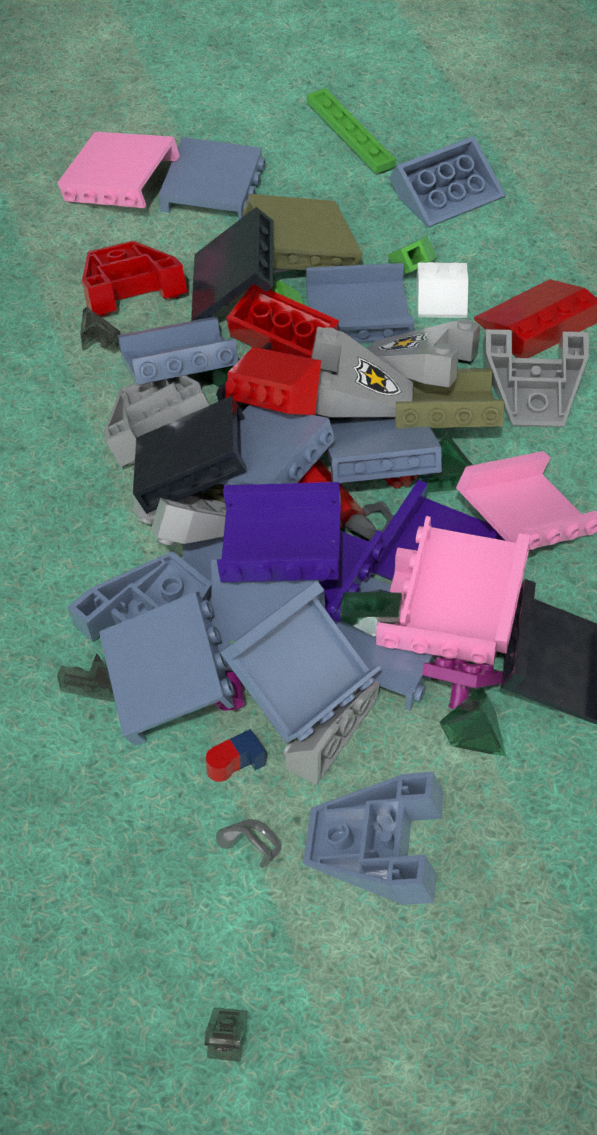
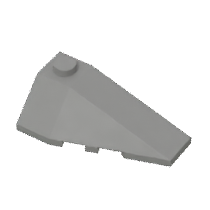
[284,681,380,785]

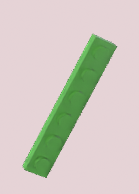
[307,88,396,174]

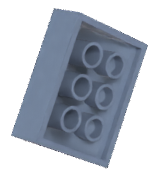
[389,136,506,227]

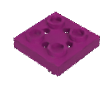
[422,657,503,710]

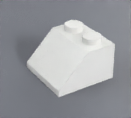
[416,262,468,318]

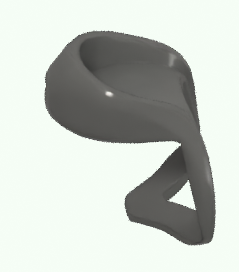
[345,501,394,541]
[216,819,281,868]

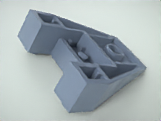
[68,551,212,642]
[303,772,444,905]

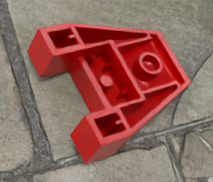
[82,241,187,317]

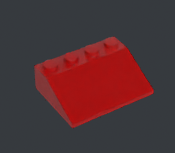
[474,279,597,358]

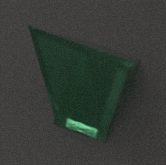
[421,431,473,492]
[340,589,402,637]
[439,687,506,756]

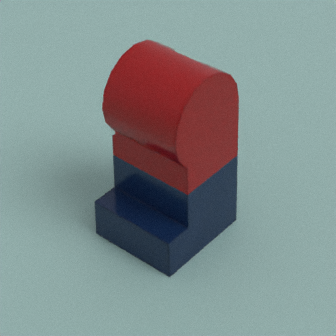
[205,729,265,782]

